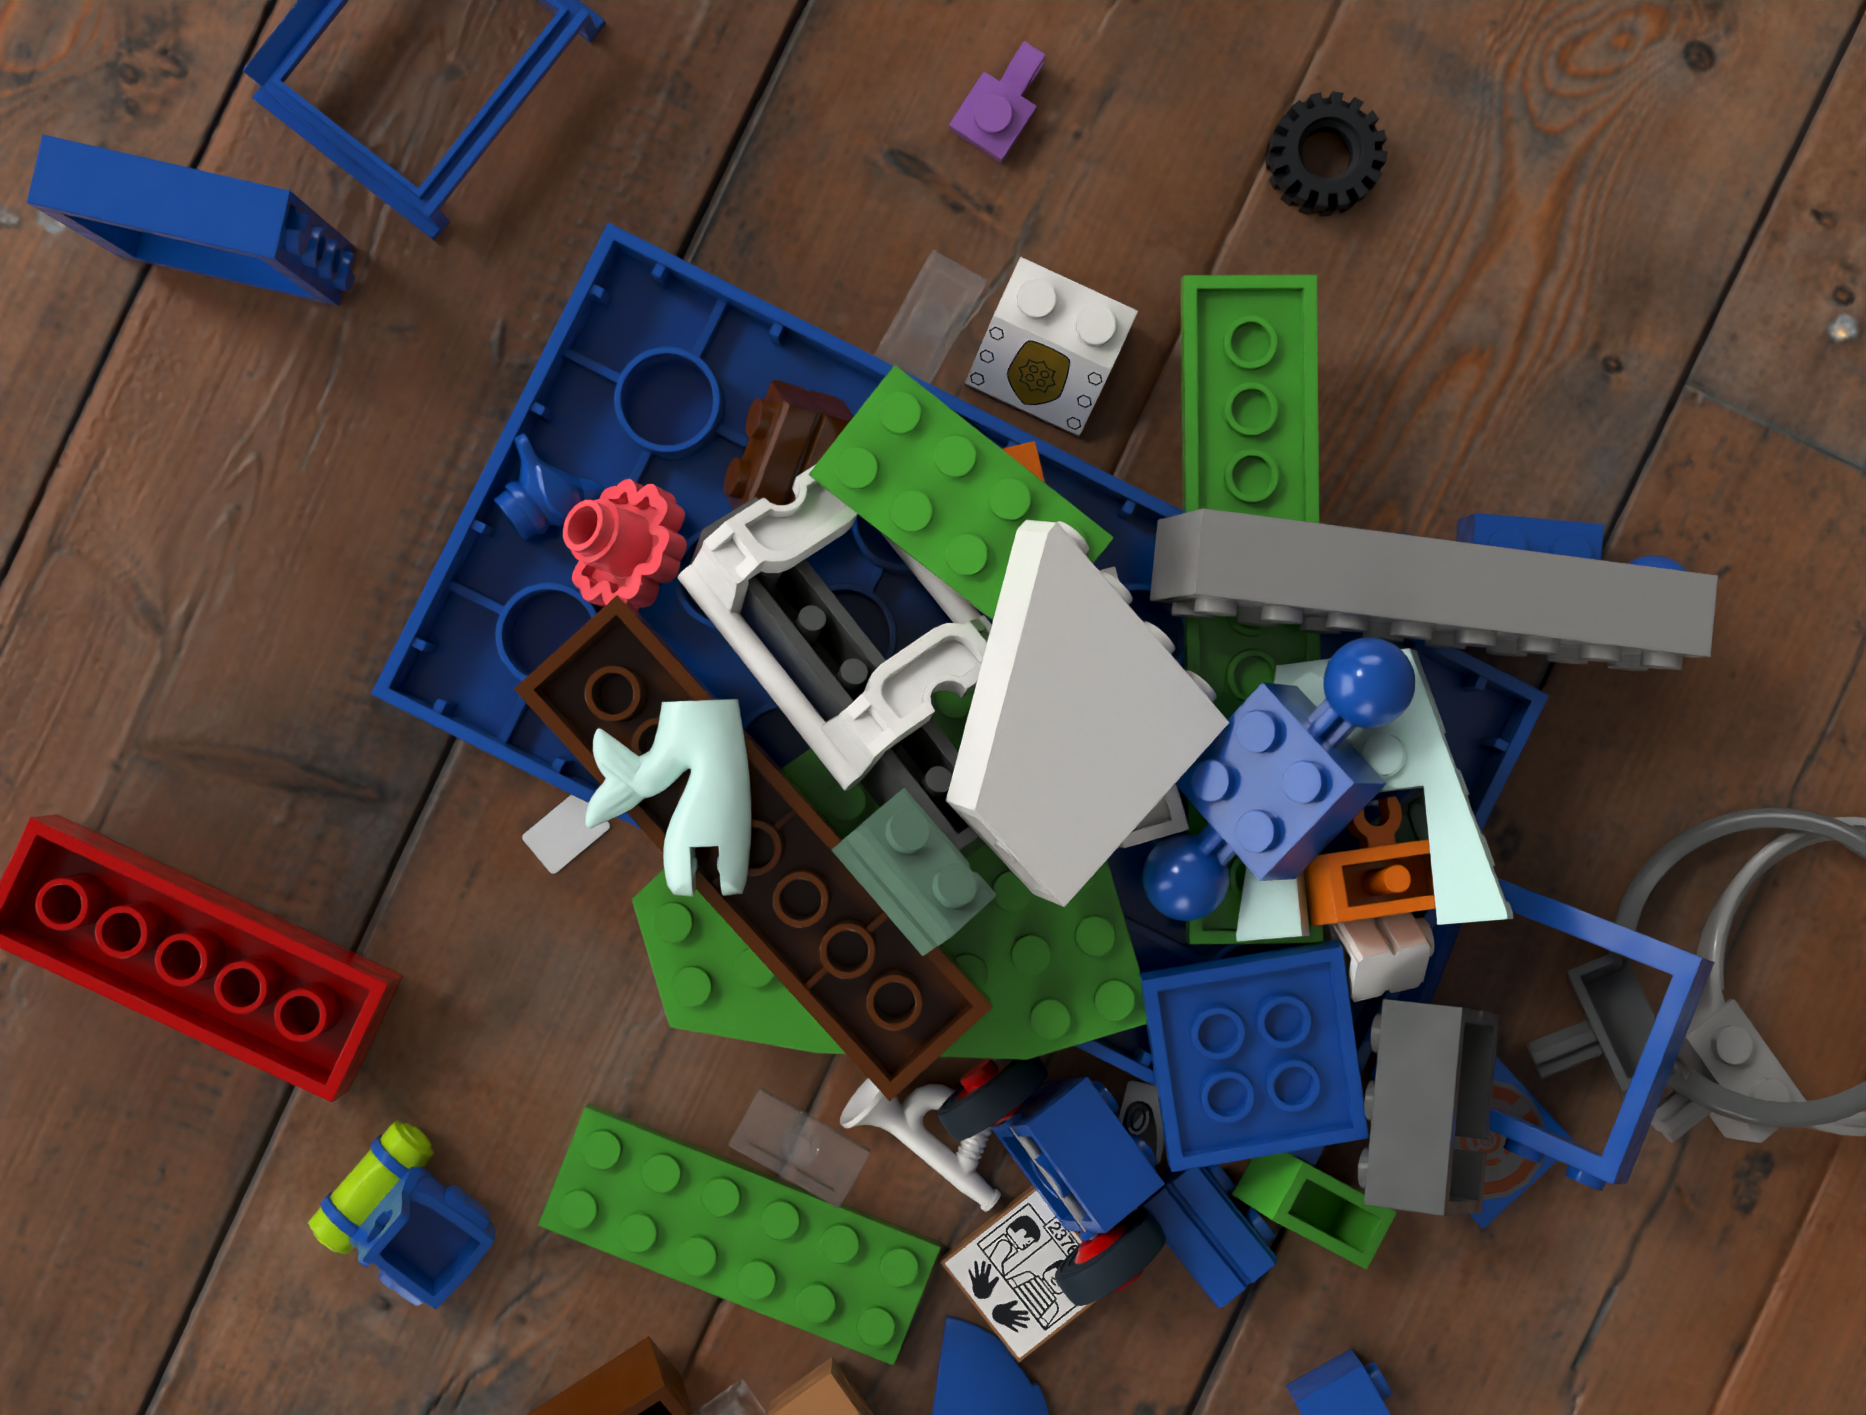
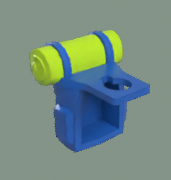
[308,1120,496,1310]

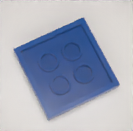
[1139,940,1369,1172]

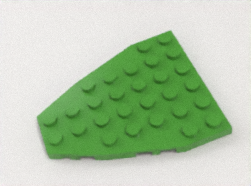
[632,689,1146,1060]

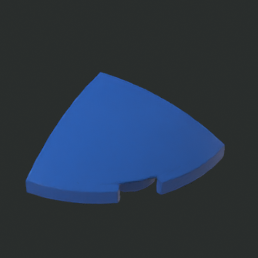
[931,1315,1049,1415]

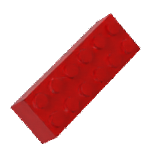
[0,814,403,1103]

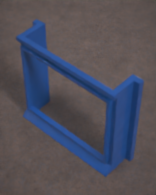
[242,0,606,241]

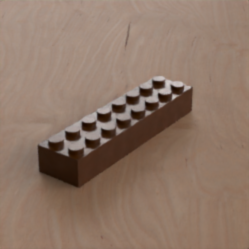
[514,595,993,1101]

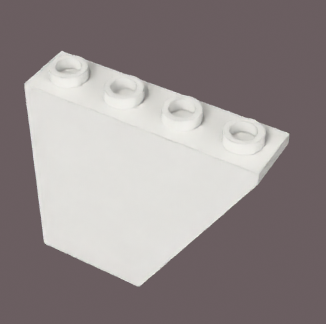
[946,520,1230,907]

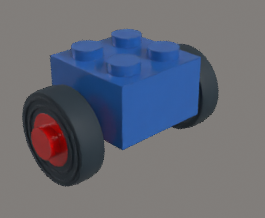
[937,1057,1166,1306]

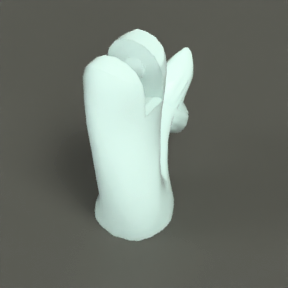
[585,699,751,897]

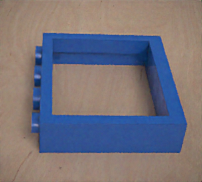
[27,134,355,306]
[1369,878,1715,1191]

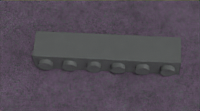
[690,497,986,858]

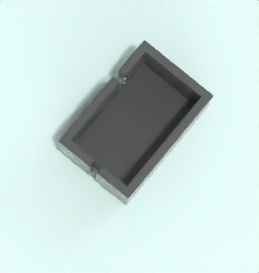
[1358,999,1499,1216]

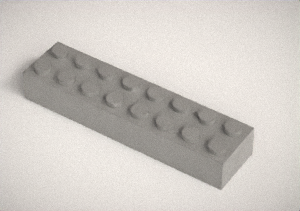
[1150,508,1718,671]

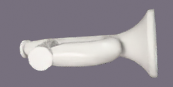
[840,1078,1001,1212]

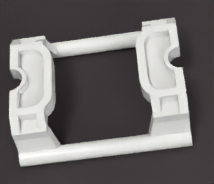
[678,465,992,791]

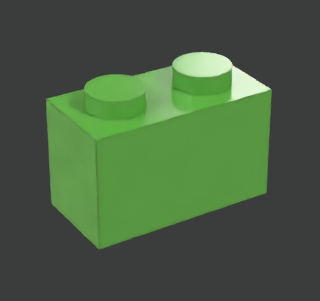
[1232,1152,1397,1270]

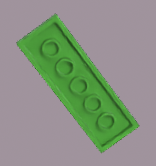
[538,1103,941,1366]

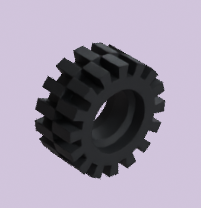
[1265,91,1388,217]

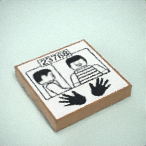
[940,1185,1098,1362]

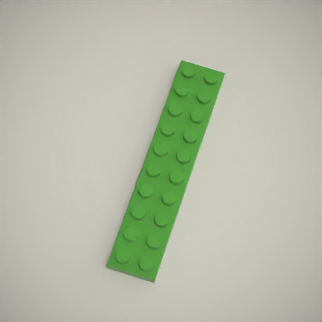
[1181,275,1323,944]

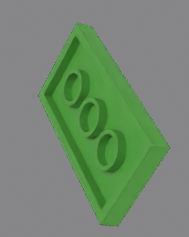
[808,365,1114,621]

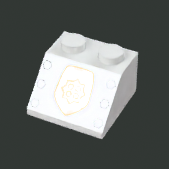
[964,257,1138,438]

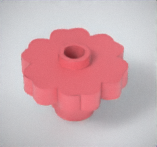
[563,479,687,610]

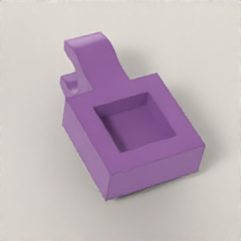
[949,41,1046,164]

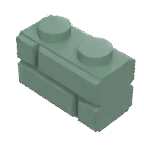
[832,788,996,956]

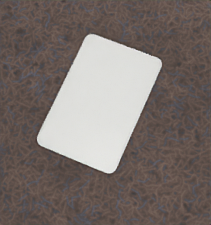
[522,795,610,874]

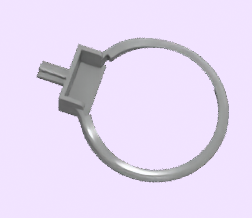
[1651,817,1866,1143]

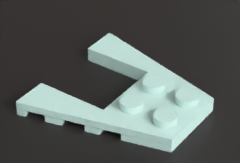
[1236,648,1513,941]

